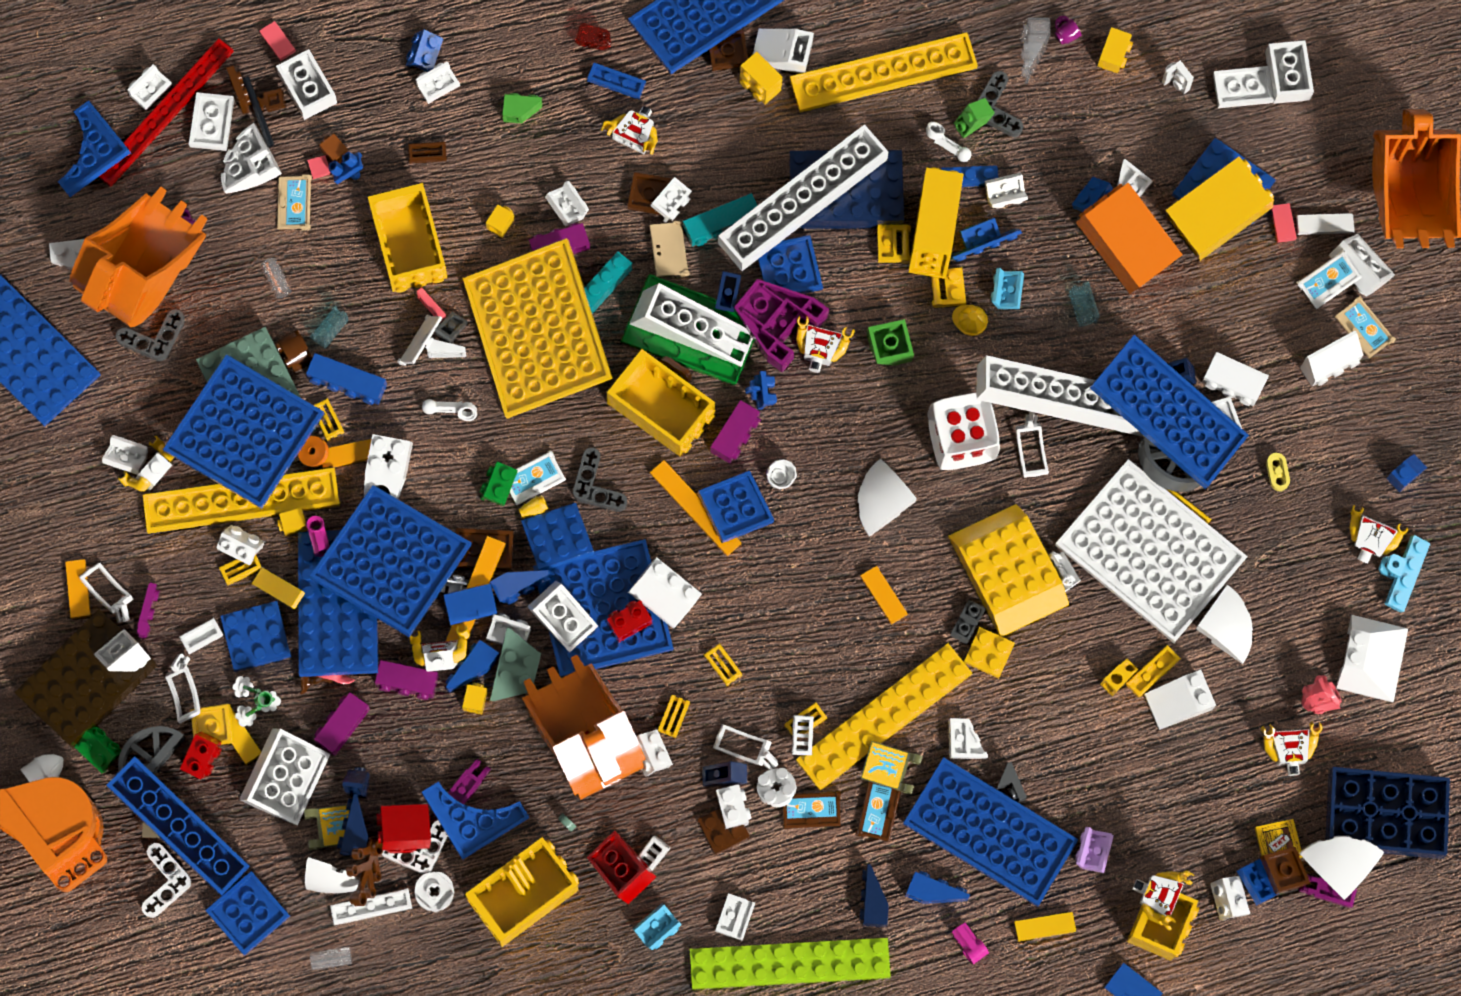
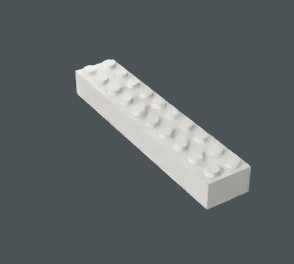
[718,124,889,271]
[976,355,1144,436]

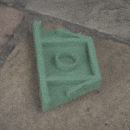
[490,627,541,701]

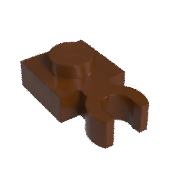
[257,88,286,112]

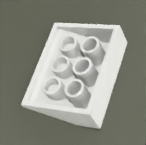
[239,728,330,825]

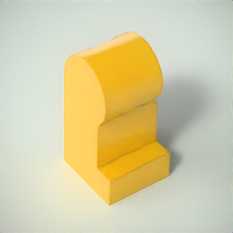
[1100,658,1138,697]

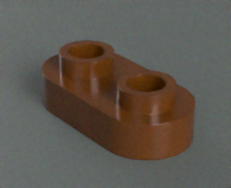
[659,356,692,383]

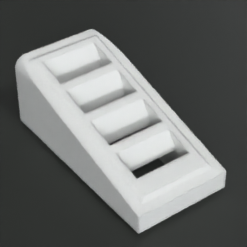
[427,340,466,358]
[792,715,814,756]
[638,836,671,871]

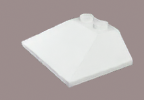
[1336,615,1408,703]

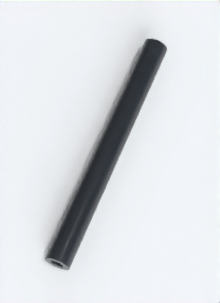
[242,76,275,148]

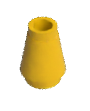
[519,495,549,519]

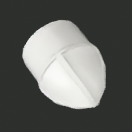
[20,754,63,782]

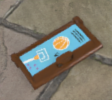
[855,781,901,842]
[783,791,841,829]

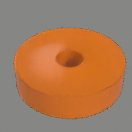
[298,436,329,467]

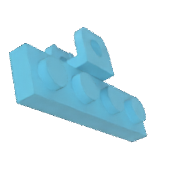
[1378,535,1430,613]

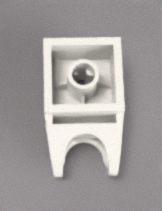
[364,434,413,499]

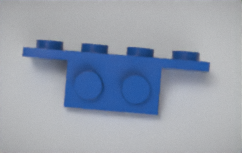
[950,217,1022,262]

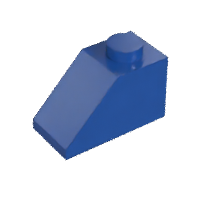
[1386,454,1427,493]

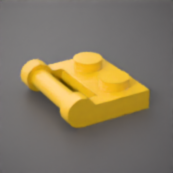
[877,225,911,264]
[929,267,966,308]

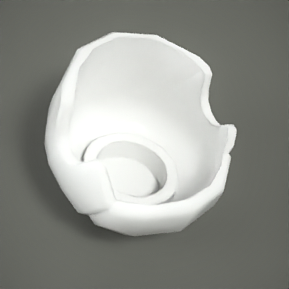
[766,459,797,490]

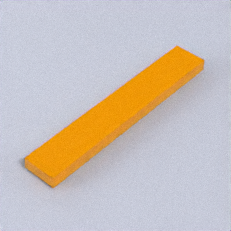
[650,460,741,556]
[446,536,506,641]

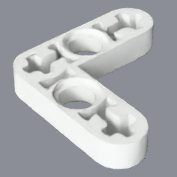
[382,820,448,874]
[142,843,191,918]

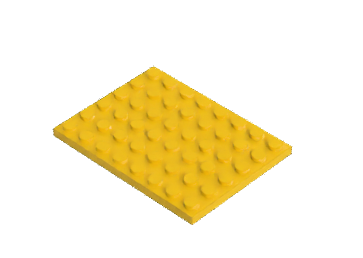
[463,238,613,418]

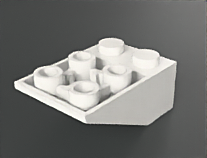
[753,29,814,74]

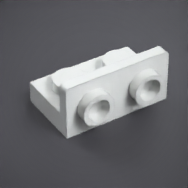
[1162,61,1194,94]
[651,177,692,223]

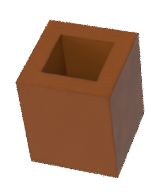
[319,134,348,163]

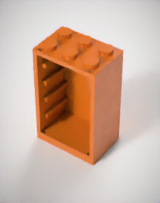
[1076,183,1183,294]

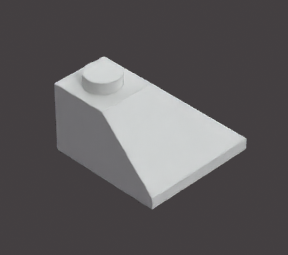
[94,629,151,671]

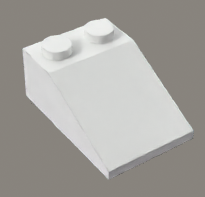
[527,581,598,652]
[1144,670,1216,730]

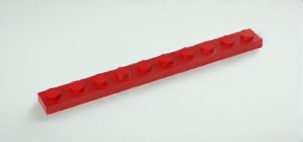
[98,38,234,187]

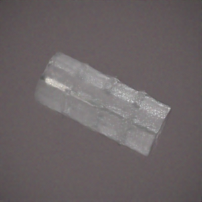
[260,258,292,299]
[310,946,352,970]

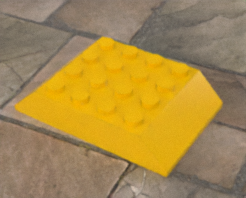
[948,504,1069,637]

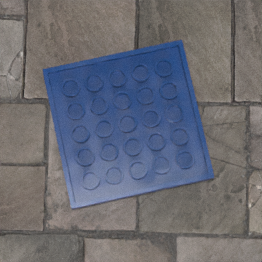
[163,354,324,509]
[310,485,472,637]
[533,539,674,678]

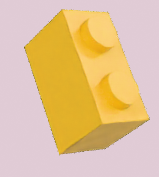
[1097,27,1133,74]

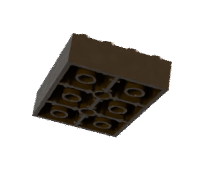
[14,609,157,750]

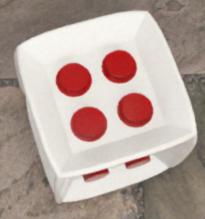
[928,393,1000,470]

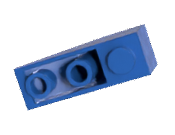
[490,570,555,604]
[445,640,500,693]
[905,871,970,904]

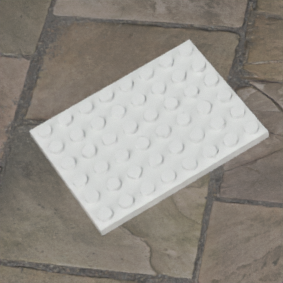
[1055,459,1248,643]

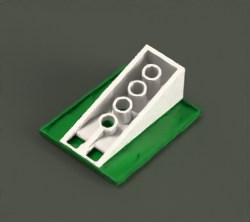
[620,274,754,385]

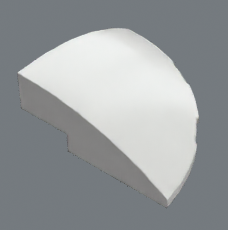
[221,123,282,194]
[858,459,917,537]
[1196,585,1253,664]
[1300,836,1384,900]
[305,857,368,893]

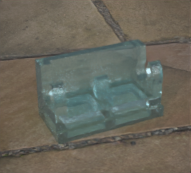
[1068,281,1100,327]
[310,306,349,349]

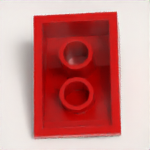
[587,831,656,904]

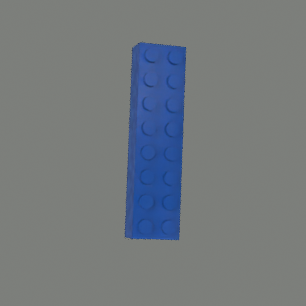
[106,756,250,896]

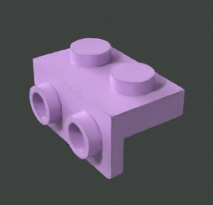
[1076,827,1113,873]

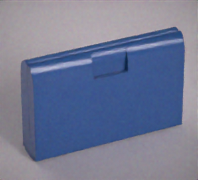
[444,584,498,625]
[1104,962,1163,996]

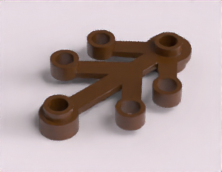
[346,838,383,906]

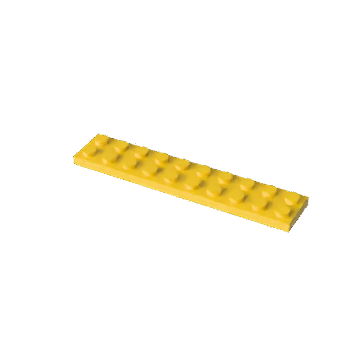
[790,33,978,112]
[143,468,340,534]
[796,643,972,791]

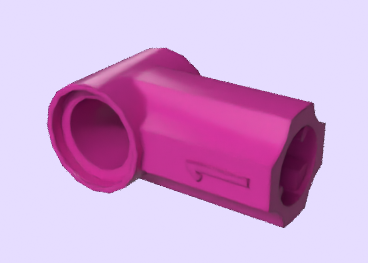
[307,516,330,557]
[951,923,989,965]

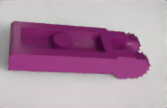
[137,582,160,639]
[448,759,491,805]
[1299,875,1357,908]

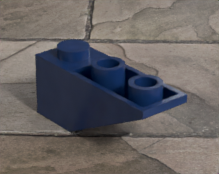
[337,794,368,860]
[859,864,889,928]

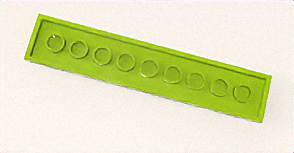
[690,938,891,990]

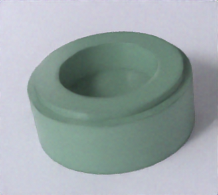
[558,813,577,831]

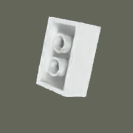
[1329,234,1395,296]
[1300,331,1363,387]
[1202,352,1269,406]
[628,558,702,629]

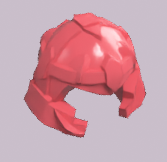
[1301,675,1342,714]

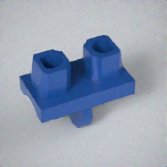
[329,151,363,184]
[745,371,777,410]

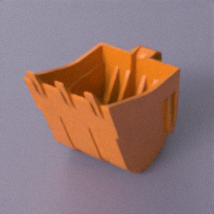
[1372,109,1461,248]
[70,187,207,327]
[522,655,646,800]
[0,777,107,892]

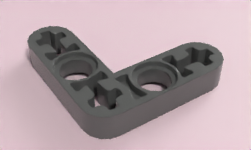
[978,71,1023,137]
[116,309,185,361]
[573,448,627,512]

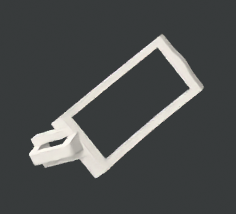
[1015,411,1049,478]
[79,562,133,623]
[165,654,200,723]
[713,724,778,770]

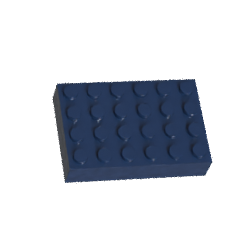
[789,150,904,229]
[1325,767,1450,859]

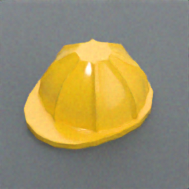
[952,305,988,336]

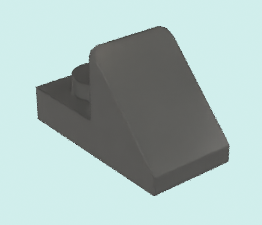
[434,311,468,344]
[996,762,1027,803]

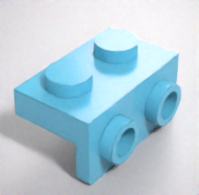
[991,268,1024,309]
[632,903,681,950]

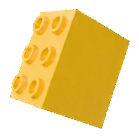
[1127,893,1199,961]

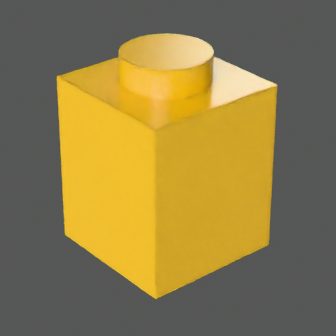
[486,205,514,238]
[277,508,308,536]
[462,683,487,715]

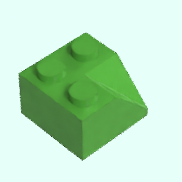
[867,319,914,365]

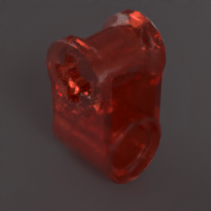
[574,23,612,51]

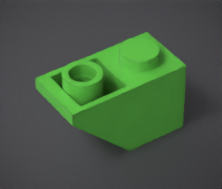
[503,93,542,124]
[954,98,994,138]

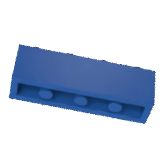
[306,353,387,405]

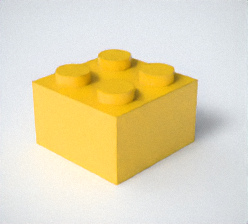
[740,52,783,105]

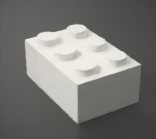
[1265,40,1314,104]
[276,49,337,120]

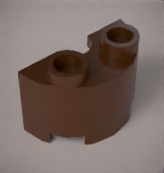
[274,330,313,373]

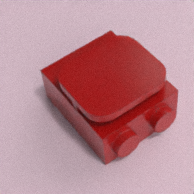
[376,804,431,853]

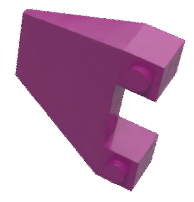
[734,279,829,373]

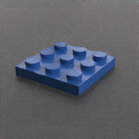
[758,235,823,294]
[697,471,774,543]
[521,503,594,571]
[220,601,291,672]
[205,871,290,956]

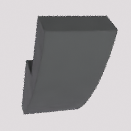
[950,600,986,645]

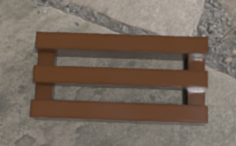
[408,142,447,164]

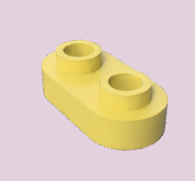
[1266,453,1290,491]

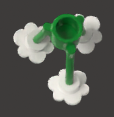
[232,676,281,727]

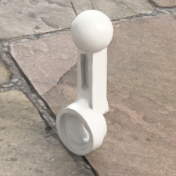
[926,122,971,162]
[422,399,477,421]

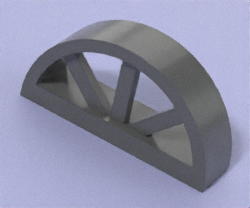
[1138,436,1201,492]
[118,726,186,775]

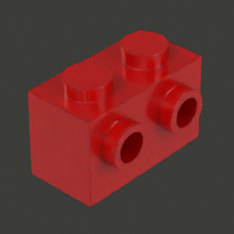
[607,600,652,643]
[180,731,222,780]

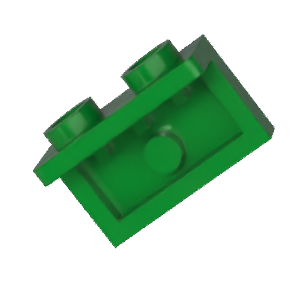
[479,462,518,506]
[74,727,122,773]

